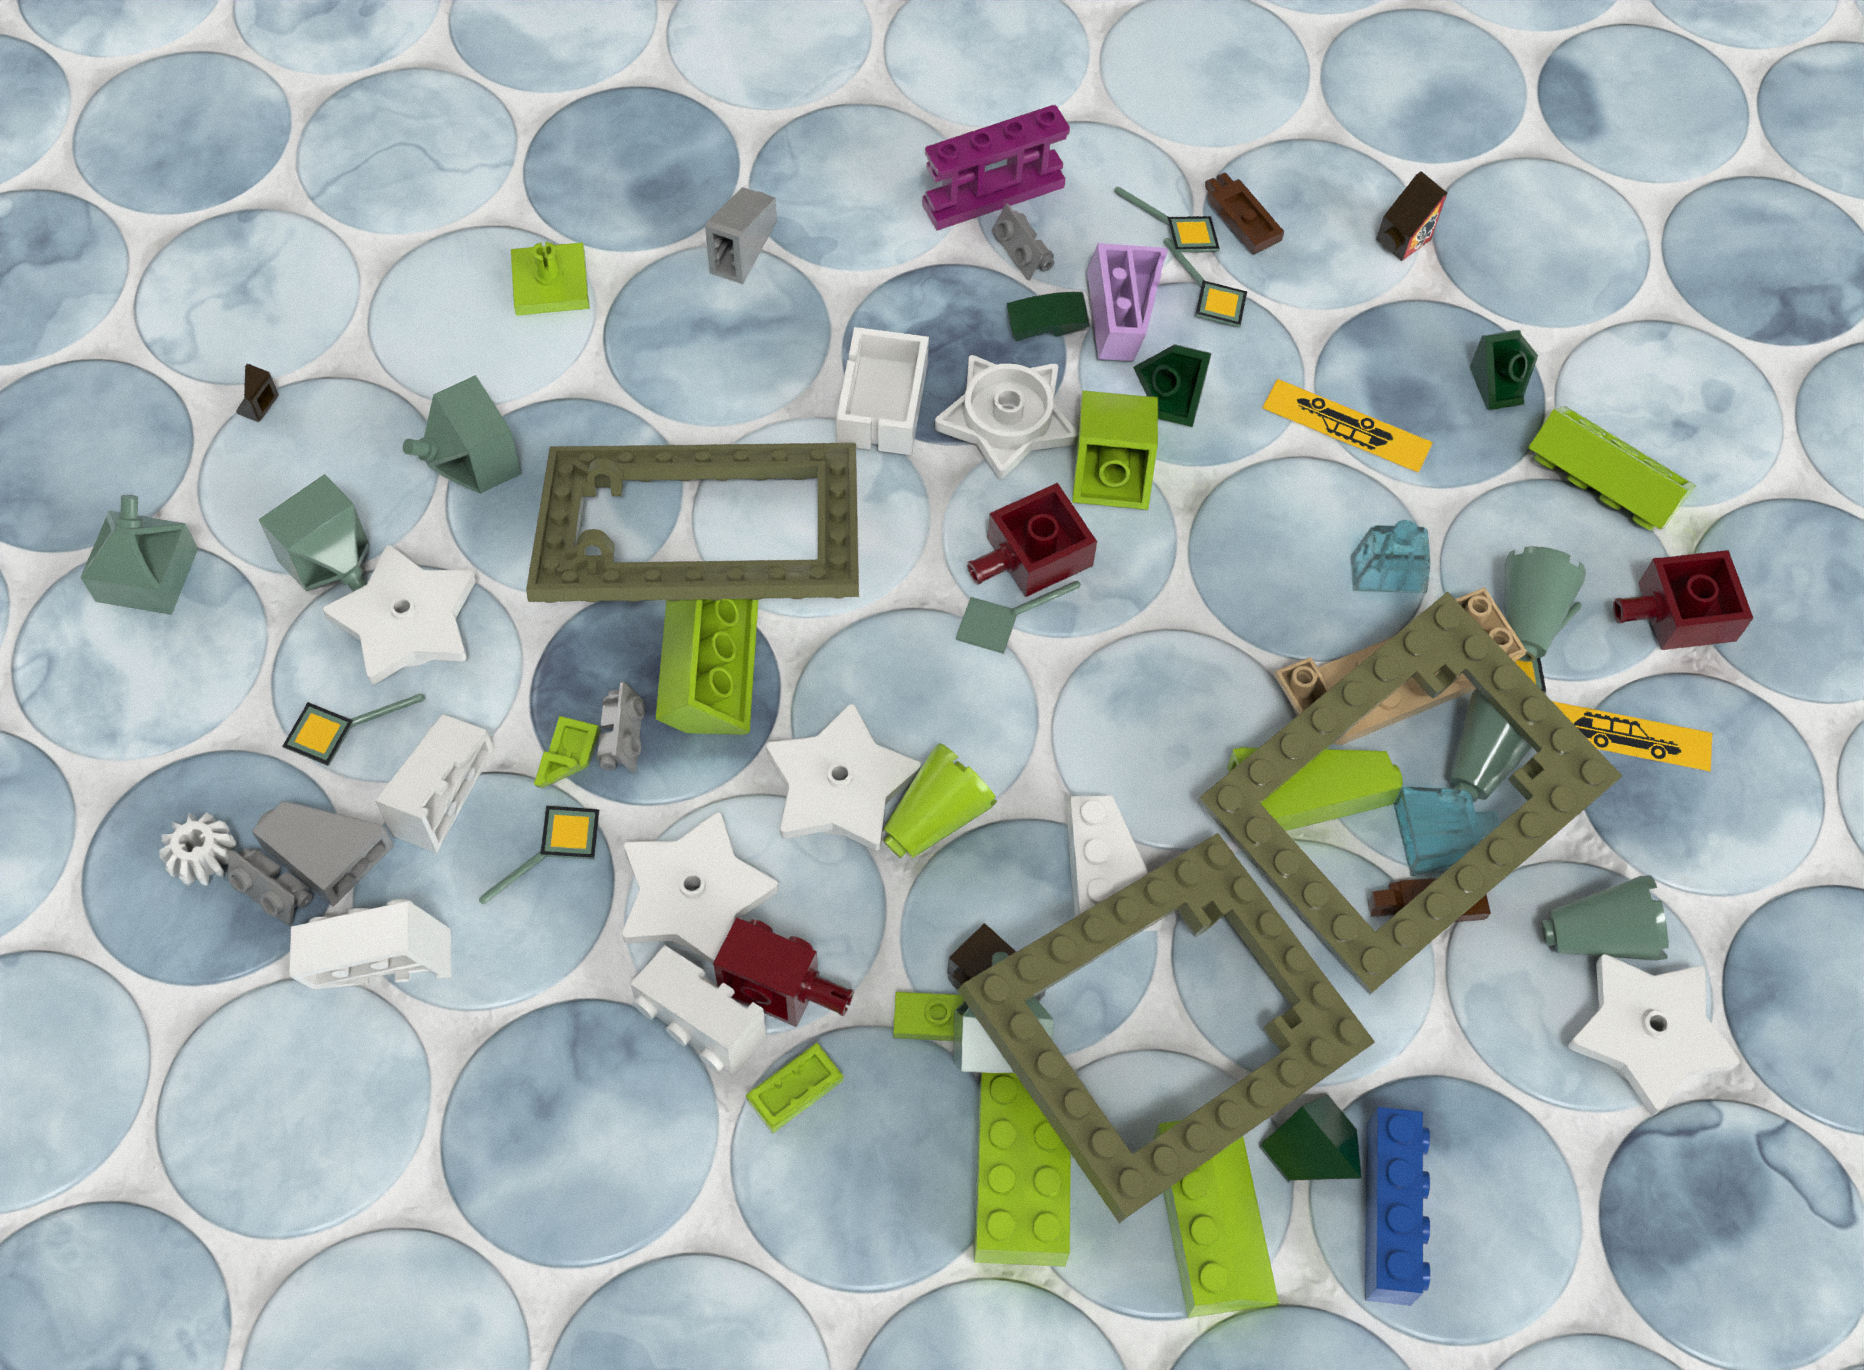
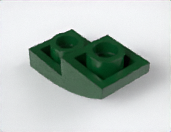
[1007,292,1090,341]

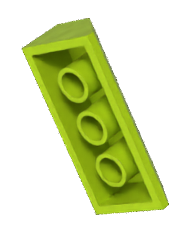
[1528,406,1696,531]
[656,599,758,735]
[1153,1120,1279,1318]

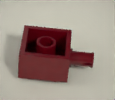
[967,482,1097,597]
[1612,550,1753,650]
[713,917,854,1027]

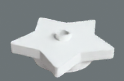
[935,355,1078,479]
[323,545,476,685]
[766,704,921,851]
[622,812,778,965]
[1568,954,1740,1115]

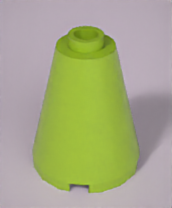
[883,743,998,858]

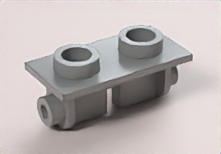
[991,204,1055,280]
[596,682,645,773]
[227,848,313,926]

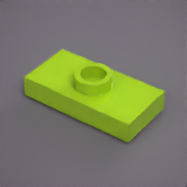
[893,992,964,1041]
[745,1043,844,1134]

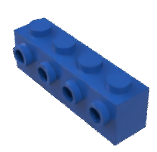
[1365,1107,1430,1306]

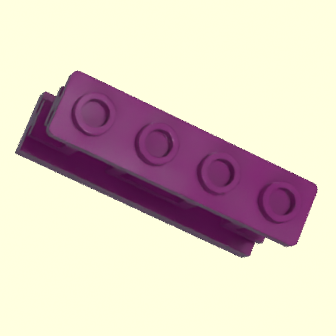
[922,105,1070,231]

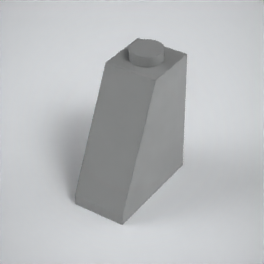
[705,187,777,284]
[252,801,394,907]

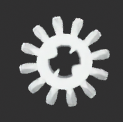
[159,812,237,886]

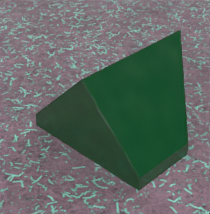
[1470,330,1538,410]
[1133,344,1212,427]
[1259,1094,1362,1183]

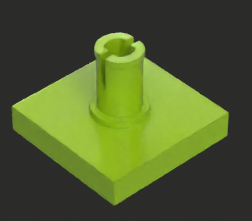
[510,242,590,316]

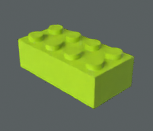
[974,1072,1071,1267]

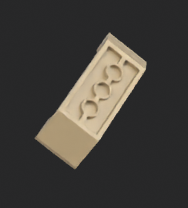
[1274,587,1527,745]

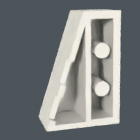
[375,714,494,853]
[1067,795,1164,931]
[289,899,451,989]
[630,945,767,1077]

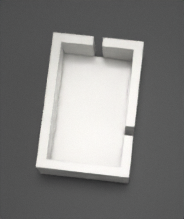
[836,327,929,455]

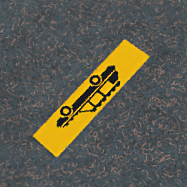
[1262,379,1433,473]
[1552,701,1713,772]

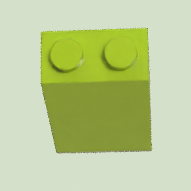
[1072,390,1158,510]

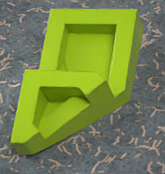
[534,716,601,788]

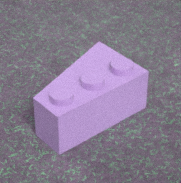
[1087,243,1168,361]

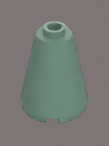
[1505,546,1586,662]
[1450,688,1533,802]
[1542,875,1669,961]

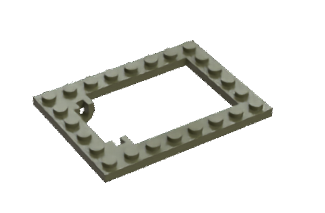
[526,443,859,603]
[1198,592,1623,994]
[958,833,1375,1223]

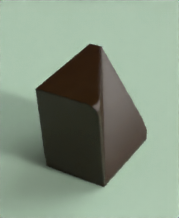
[236,364,279,422]

